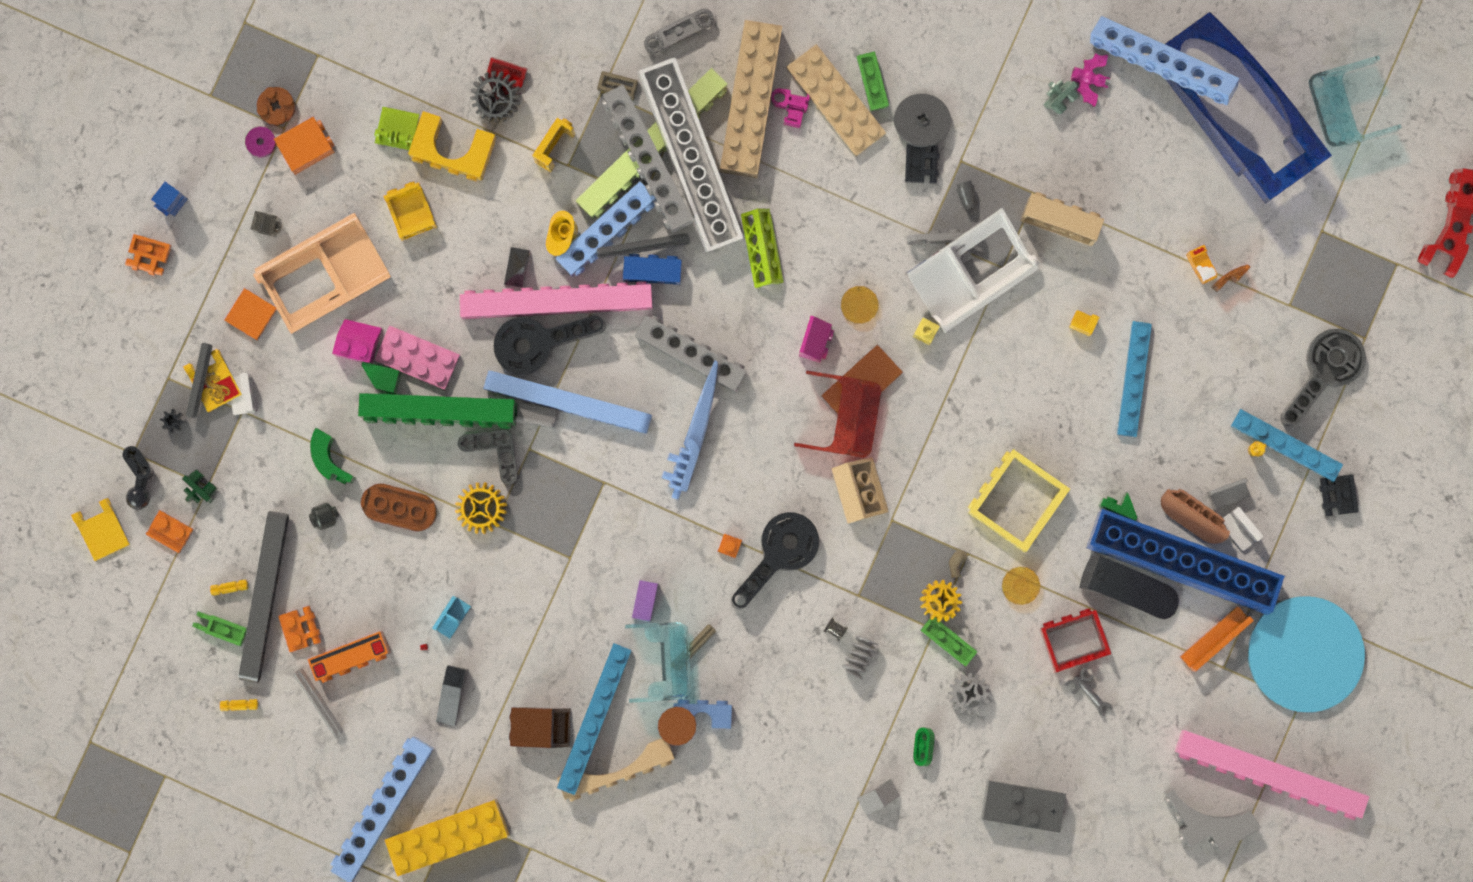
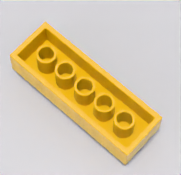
[385,799,509,877]

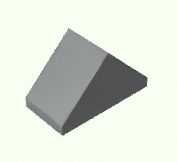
[857,779,900,815]

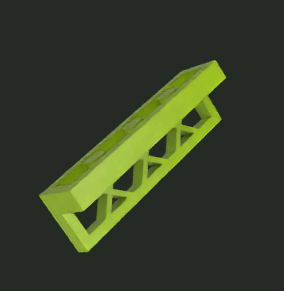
[741,208,784,288]

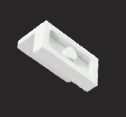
[231,373,256,415]
[1223,507,1264,551]

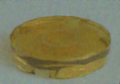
[841,286,878,324]
[1002,567,1040,605]

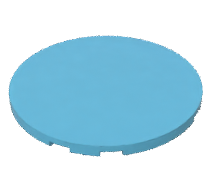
[1248,596,1365,712]

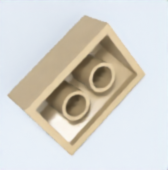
[831,457,889,524]

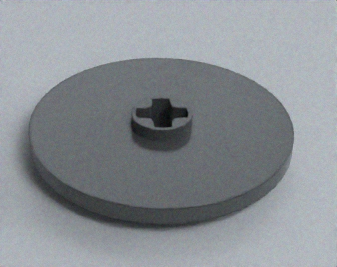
[894,94,951,147]

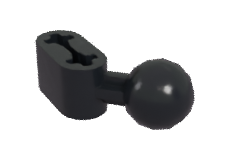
[122,446,153,510]

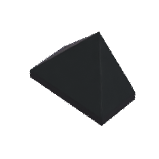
[504,247,530,288]

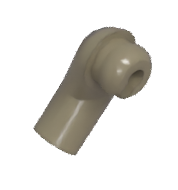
[949,550,967,578]

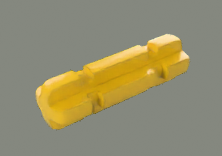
[210,579,249,596]
[220,699,258,711]

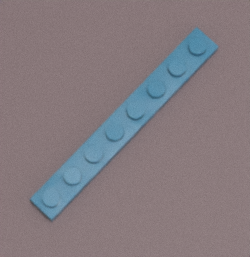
[557,643,632,795]

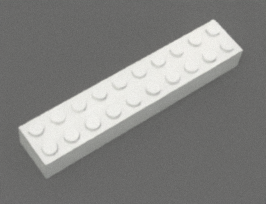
[638,57,743,252]

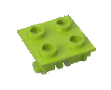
[374,106,420,150]

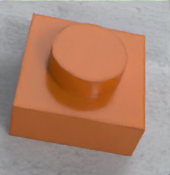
[717,534,742,558]

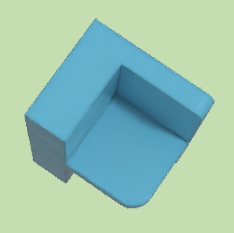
[432,596,472,639]

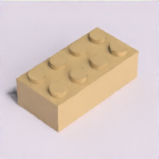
[1020,192,1104,246]

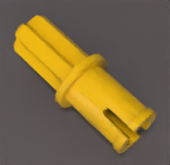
[1248,441,1267,457]

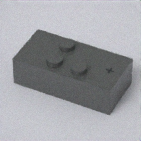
[981,780,1066,833]

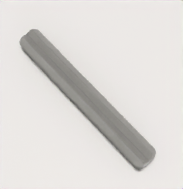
[294,669,343,736]

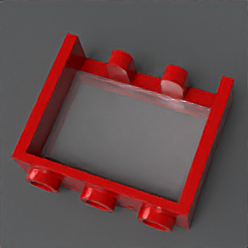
[1039,608,1111,673]

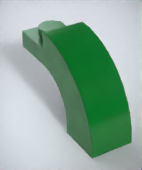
[310,428,356,485]

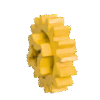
[919,580,962,622]

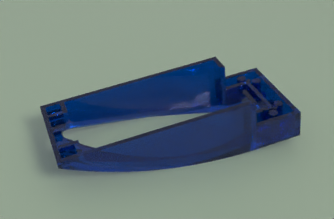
[1159,12,1332,204]

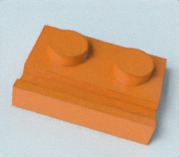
[146,510,194,553]

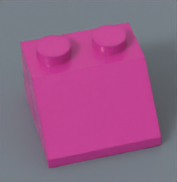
[799,315,834,363]
[332,319,382,364]

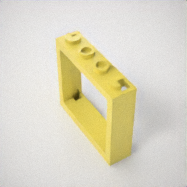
[968,449,1070,553]

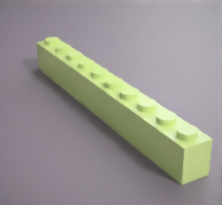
[576,68,728,220]

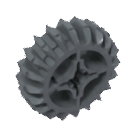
[470,71,522,123]

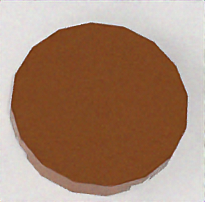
[658,707,697,746]

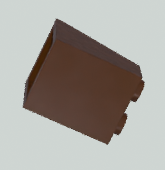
[509,707,571,748]

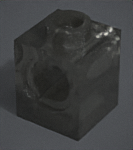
[250,211,282,237]

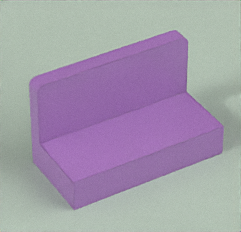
[632,580,659,622]

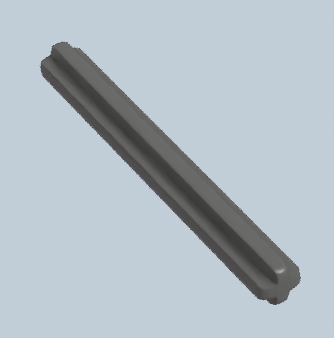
[597,233,690,259]

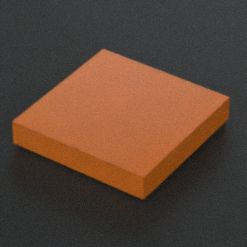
[224,288,277,341]

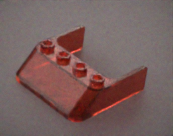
[794,370,881,457]

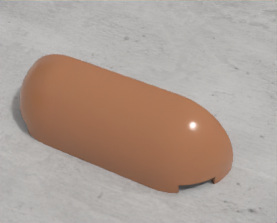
[1161,489,1230,544]

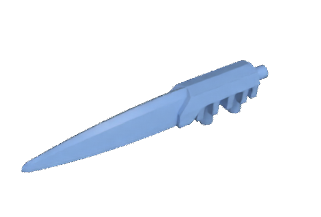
[662,360,718,500]

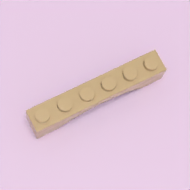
[557,738,675,802]

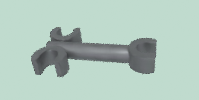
[1065,667,1113,716]

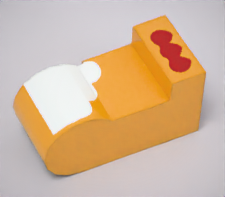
[1186,245,1217,284]

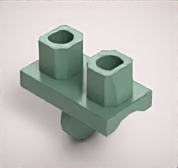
[1043,80,1080,114]

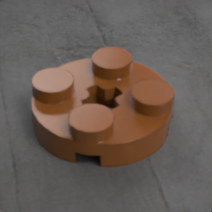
[256,87,296,126]

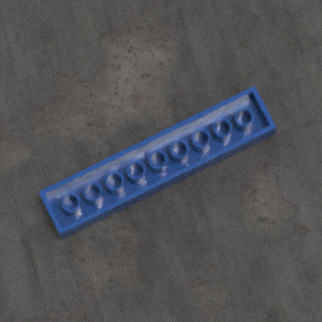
[1086,509,1285,615]

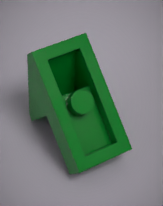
[1098,492,1137,521]

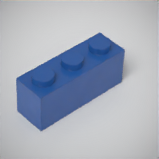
[623,254,682,285]

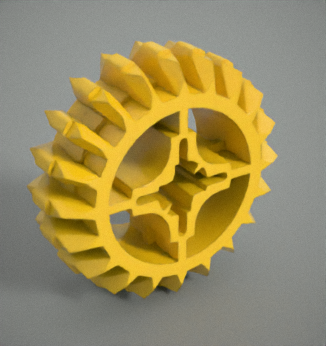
[455,482,507,534]

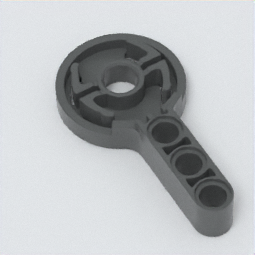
[1280,329,1366,427]

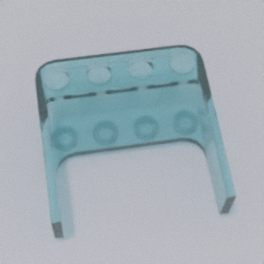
[1308,56,1402,147]

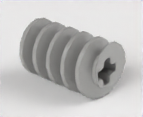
[842,636,879,680]

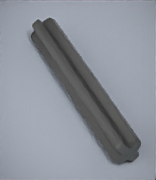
[186,343,213,418]

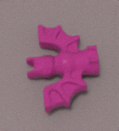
[1071,54,1110,107]

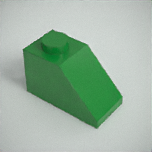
[361,362,402,394]

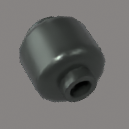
[309,502,339,530]

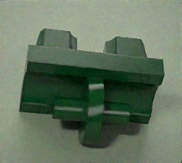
[182,470,218,504]

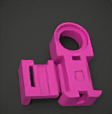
[771,88,810,128]

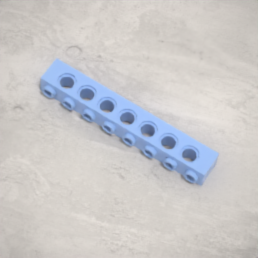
[1090,16,1239,105]
[331,736,434,882]

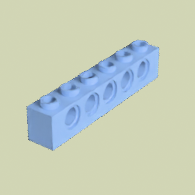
[556,182,656,277]

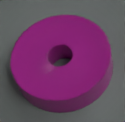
[245,126,276,158]

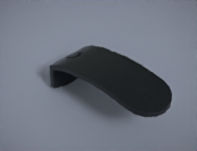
[1079,556,1179,619]

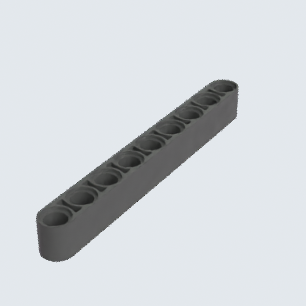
[239,511,289,683]

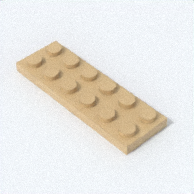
[786,44,886,157]

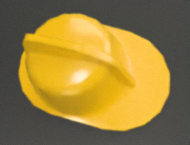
[546,210,578,256]

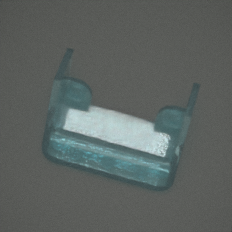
[625,622,692,703]

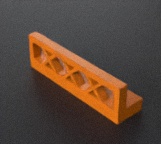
[1179,606,1254,672]

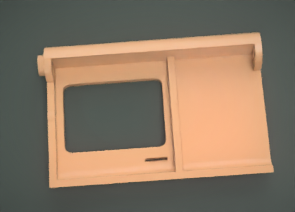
[253,213,391,334]

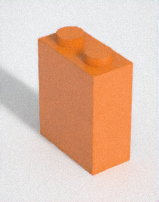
[274,117,335,175]

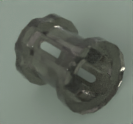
[823,617,848,642]

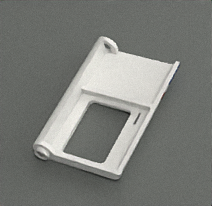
[907,208,1040,334]

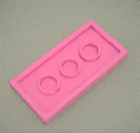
[374,325,460,390]

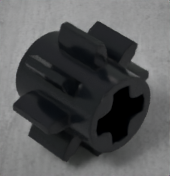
[160,409,185,433]

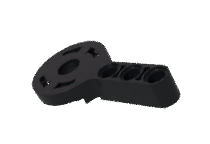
[493,315,606,375]
[731,512,819,610]

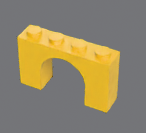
[408,111,497,182]

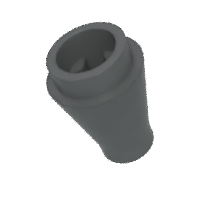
[956,181,976,210]

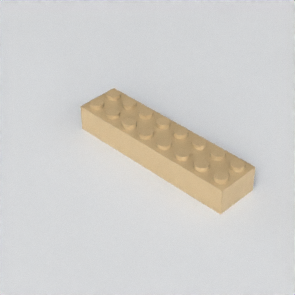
[720,20,782,179]

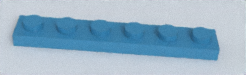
[1117,321,1152,437]
[1231,409,1343,482]

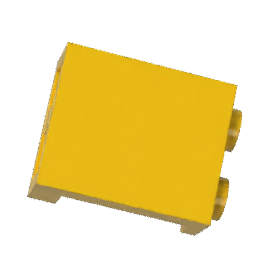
[532,118,575,173]
[383,181,437,241]

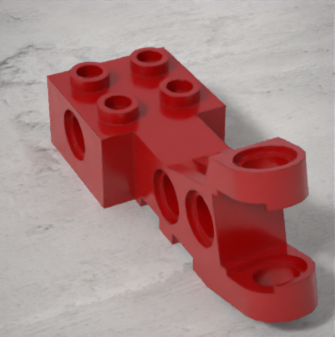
[1417,168,1473,278]

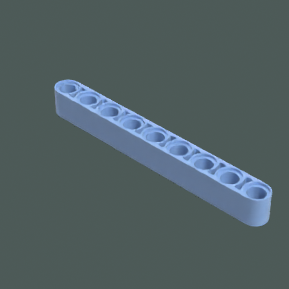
[483,370,652,434]

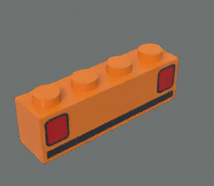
[307,631,391,683]

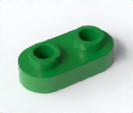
[913,727,935,767]

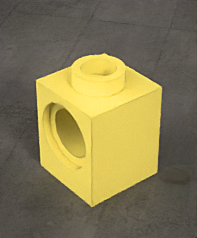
[913,318,940,345]

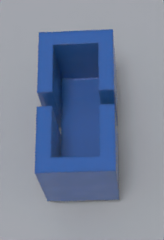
[151,181,188,217]

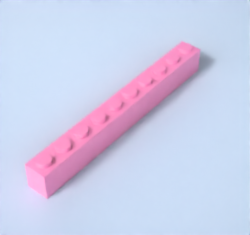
[460,282,653,319]
[1175,730,1370,820]

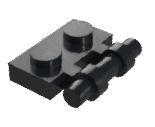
[905,144,940,184]
[1319,474,1359,517]

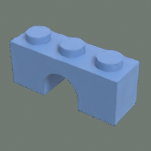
[673,699,732,729]

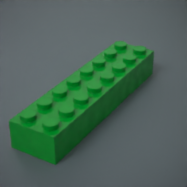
[358,393,517,429]

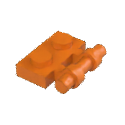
[125,234,172,276]
[278,606,321,653]

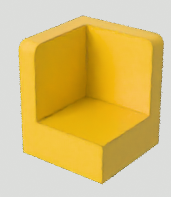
[1069,310,1100,337]

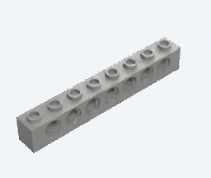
[602,85,693,233]

